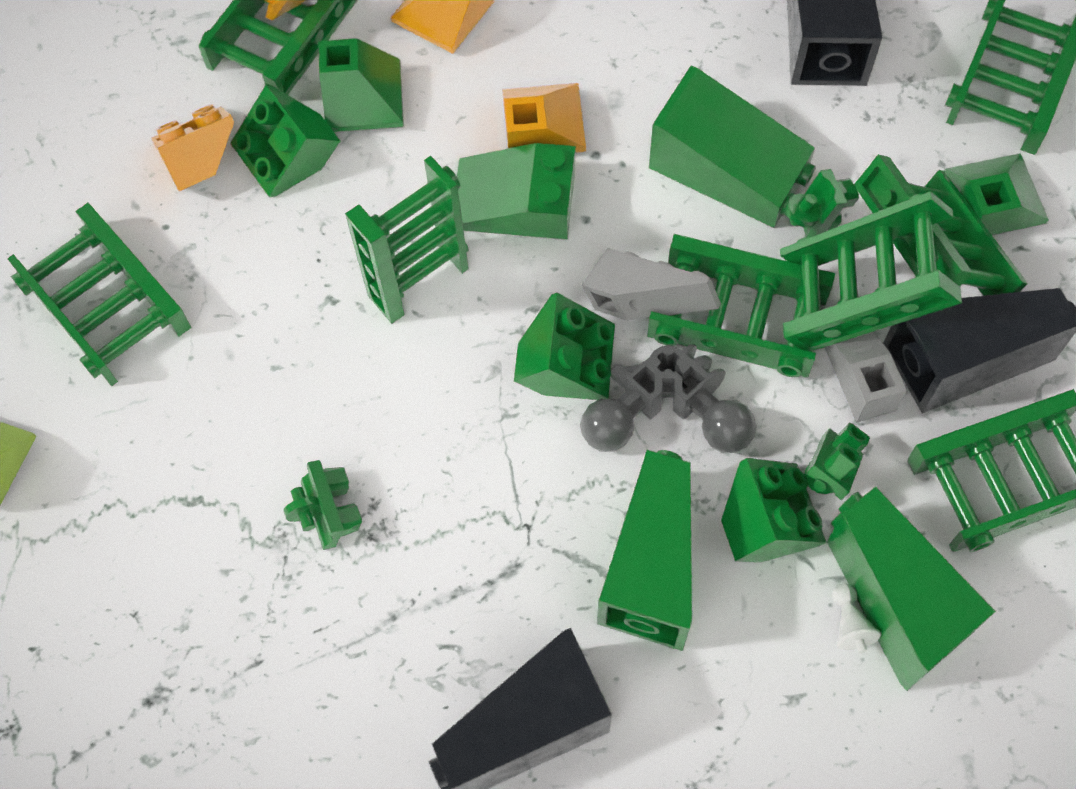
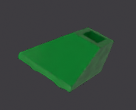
[318,38,404,132]
[230,84,341,197]
[945,153,1049,235]
[514,293,615,400]
[721,458,827,562]

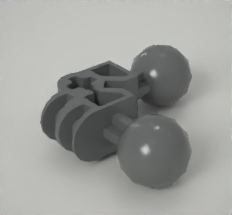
[580,344,757,453]

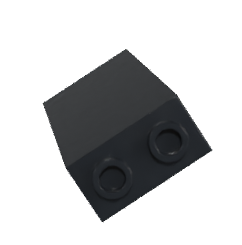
[787,0,882,86]
[883,288,1076,414]
[428,628,612,789]

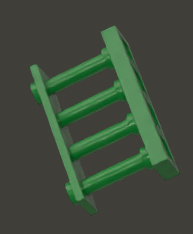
[198,0,358,95]
[944,0,1076,155]
[854,154,1028,296]
[345,155,469,324]
[780,191,962,352]
[7,202,192,387]
[647,234,836,378]
[907,389,1076,553]

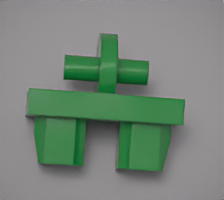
[785,169,859,237]
[804,422,870,501]
[283,460,362,550]

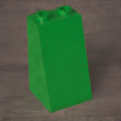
[648,65,816,228]
[597,450,692,651]
[827,486,996,691]

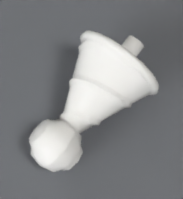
[832,583,881,653]

